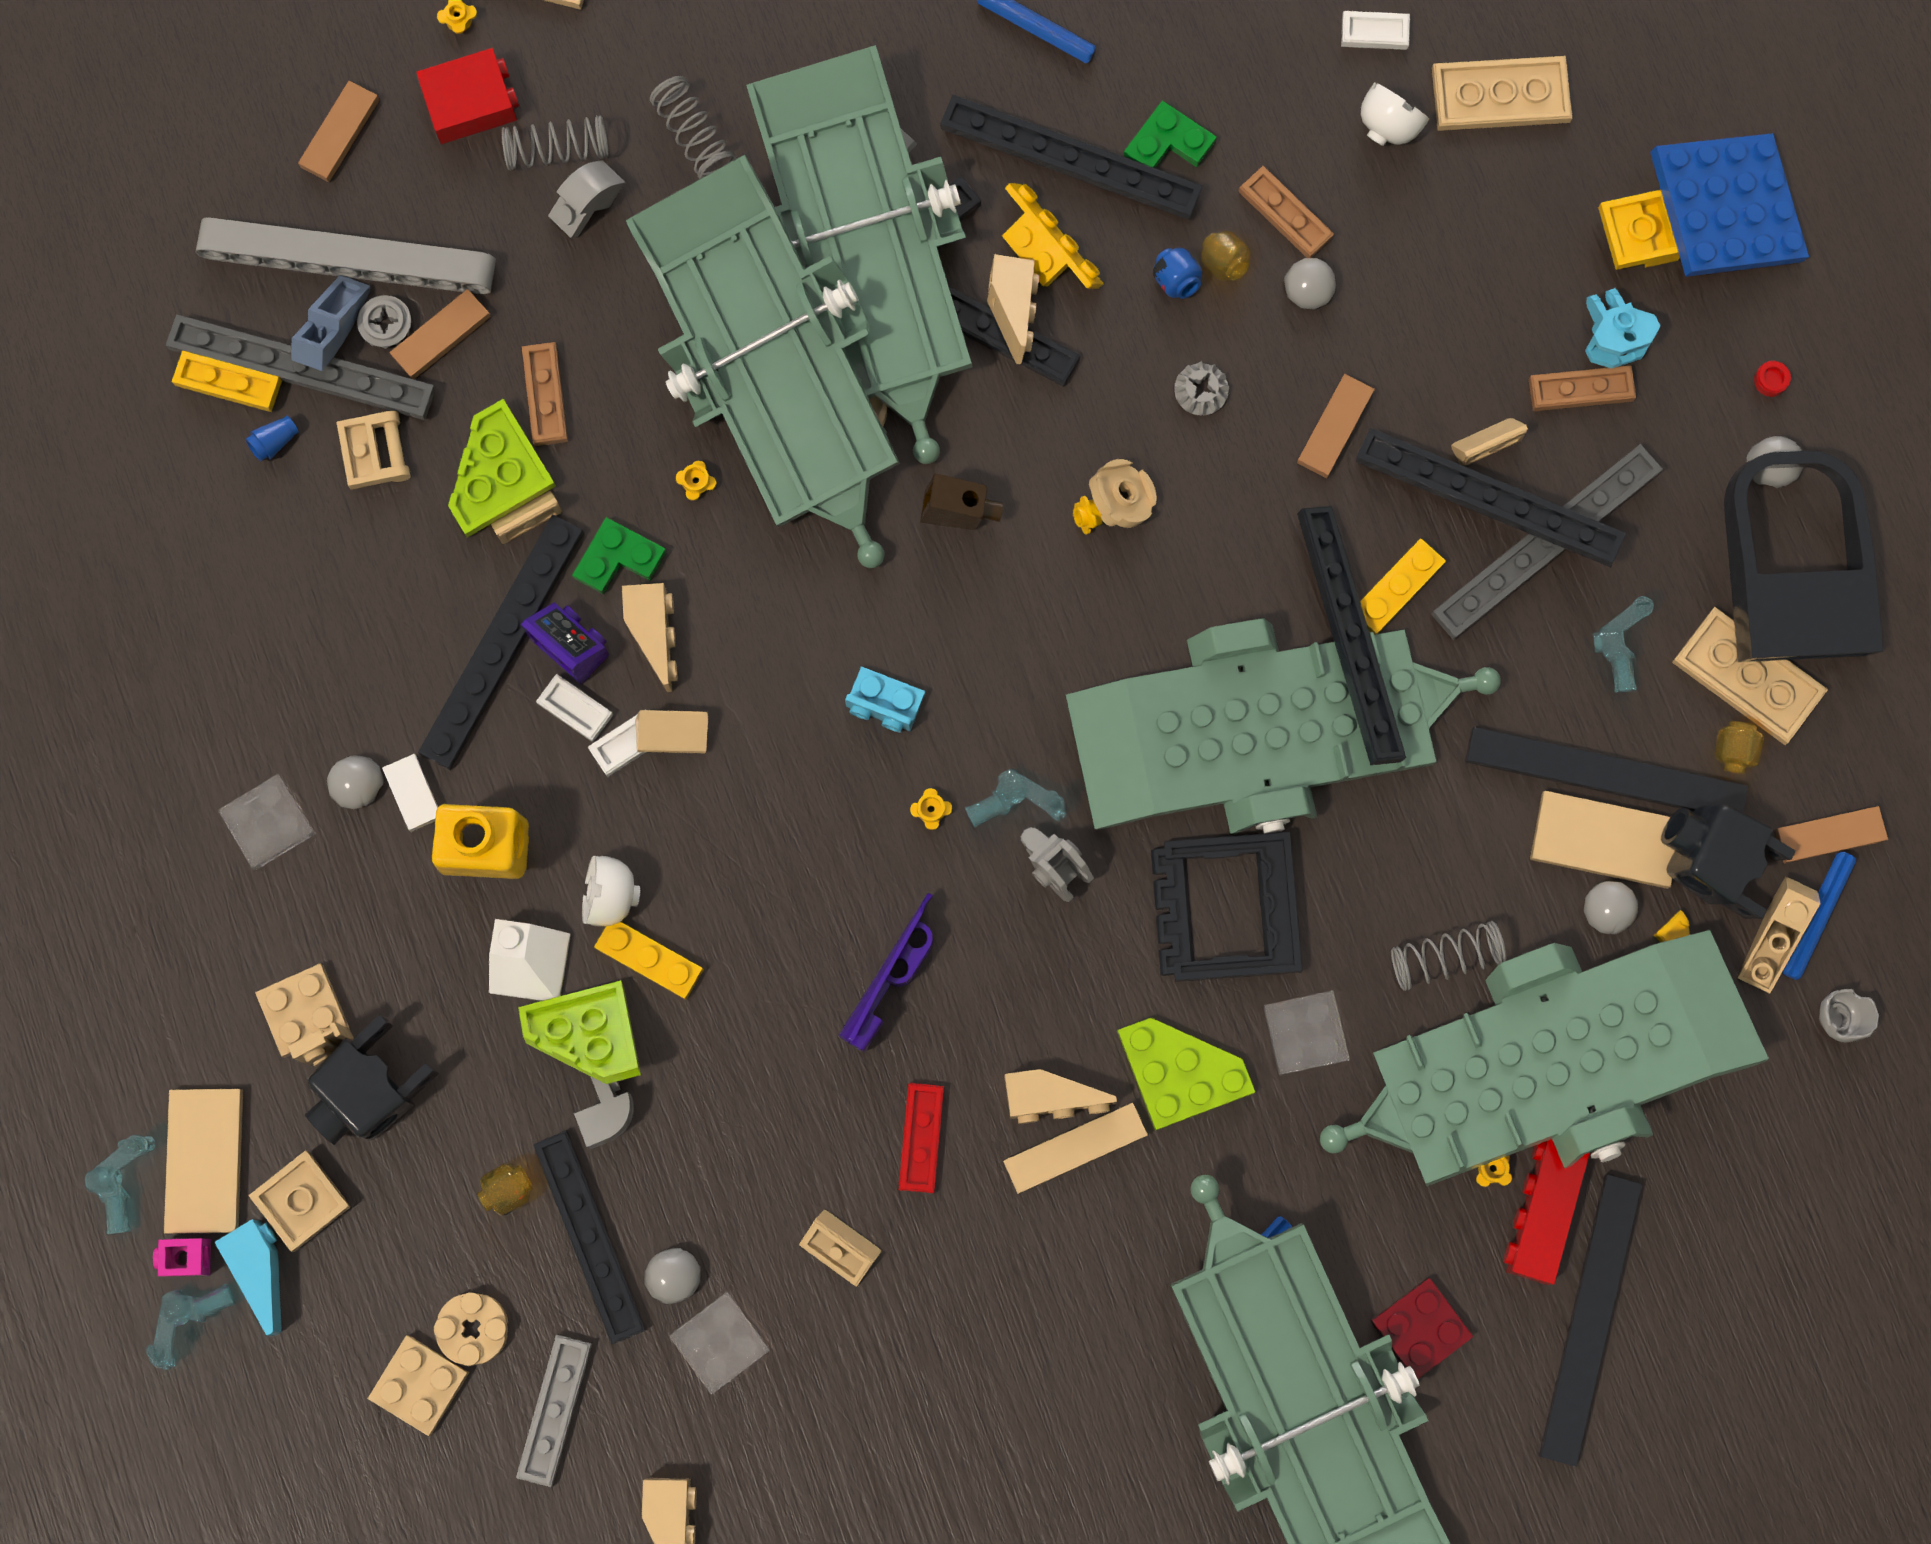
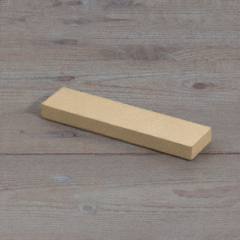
[1003,1103,1147,1194]

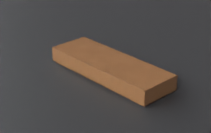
[298,81,380,182]
[1239,166,1334,258]
[389,289,491,380]
[522,342,568,446]
[1528,366,1636,411]
[1297,374,1375,478]
[1774,806,1888,864]

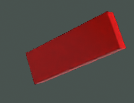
[898,1083,944,1194]

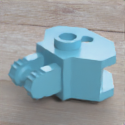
[1585,288,1660,369]

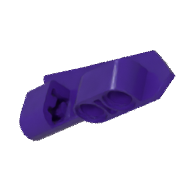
[838,893,934,1053]

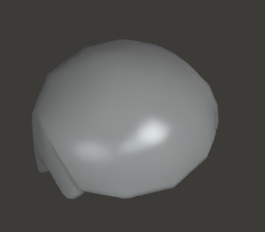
[1283,258,1336,310]
[1746,436,1804,488]
[327,755,384,809]
[1583,881,1638,934]
[1819,989,1879,1043]
[644,1248,701,1304]

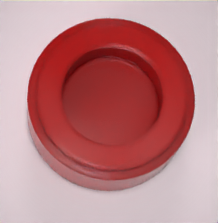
[1754,361,1791,397]

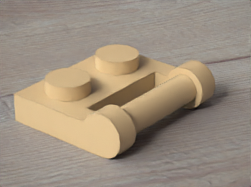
[336,411,411,490]

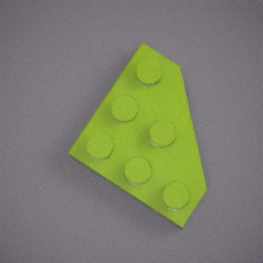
[448,399,556,538]
[518,980,641,1084]
[1117,1018,1255,1131]

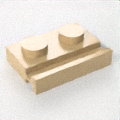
[287,1022,354,1067]

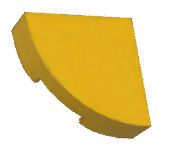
[1654,910,1690,942]

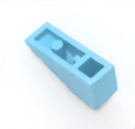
[215,1219,282,1336]

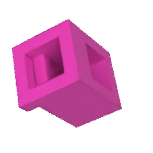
[153,1238,211,1277]

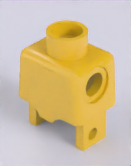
[432,804,529,879]

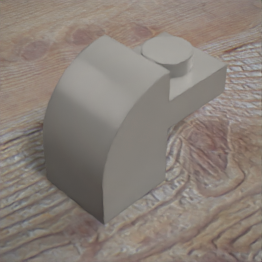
[548,160,626,238]
[574,1077,634,1149]

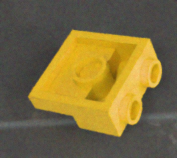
[1598,190,1680,270]

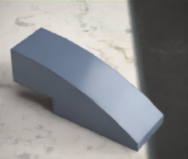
[291,275,370,371]

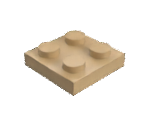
[255,963,350,1058]
[248,1150,351,1252]
[367,1335,470,1436]

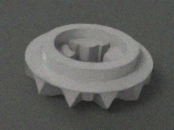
[357,295,413,349]
[1174,361,1229,415]

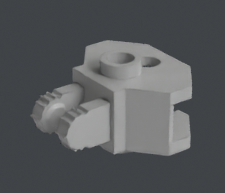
[1020,827,1094,902]

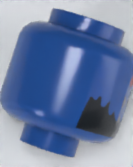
[1152,248,1203,299]

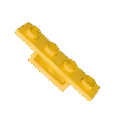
[1002,183,1103,289]

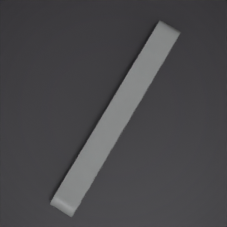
[195,218,496,295]

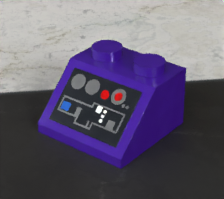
[521,602,609,685]

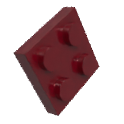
[1371,1278,1473,1379]

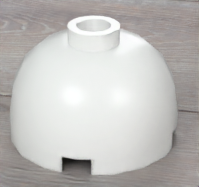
[1361,82,1429,146]
[582,856,640,926]

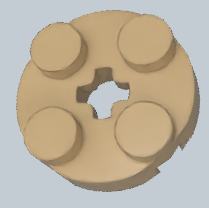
[1089,459,1157,528]
[434,1292,508,1366]

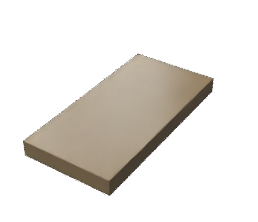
[1432,56,1572,131]
[1672,607,1828,745]
[1530,791,1674,889]
[164,1089,243,1234]

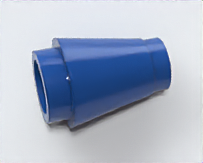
[245,416,299,462]

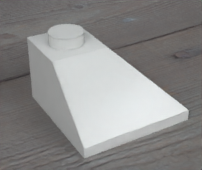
[489,919,571,1001]

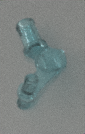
[1593,596,1654,693]
[965,769,1066,828]
[85,1135,155,1234]
[146,1284,236,1370]

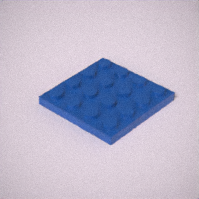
[1650,133,1809,277]

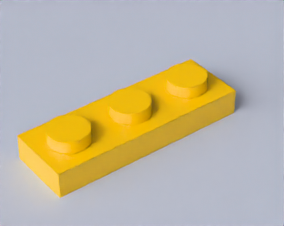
[172,350,282,412]
[1360,538,1446,635]
[594,922,704,1000]

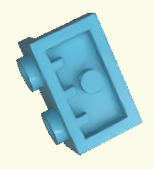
[845,666,926,733]

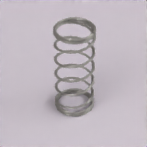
[650,76,736,179]
[502,115,608,171]
[1391,921,1507,991]

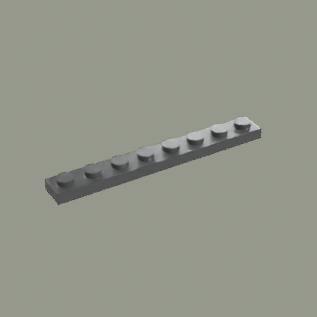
[166,314,436,420]
[1431,444,1663,640]

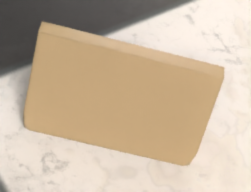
[1451,418,1528,466]
[491,491,562,544]
[635,710,708,753]
[799,1210,881,1287]

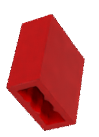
[416,48,519,144]

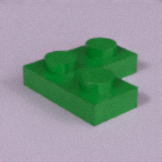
[1123,101,1217,168]
[572,517,667,595]

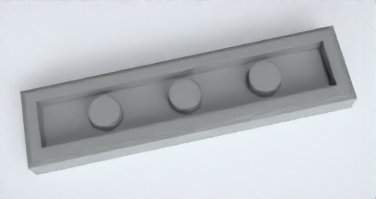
[516,1335,592,1487]

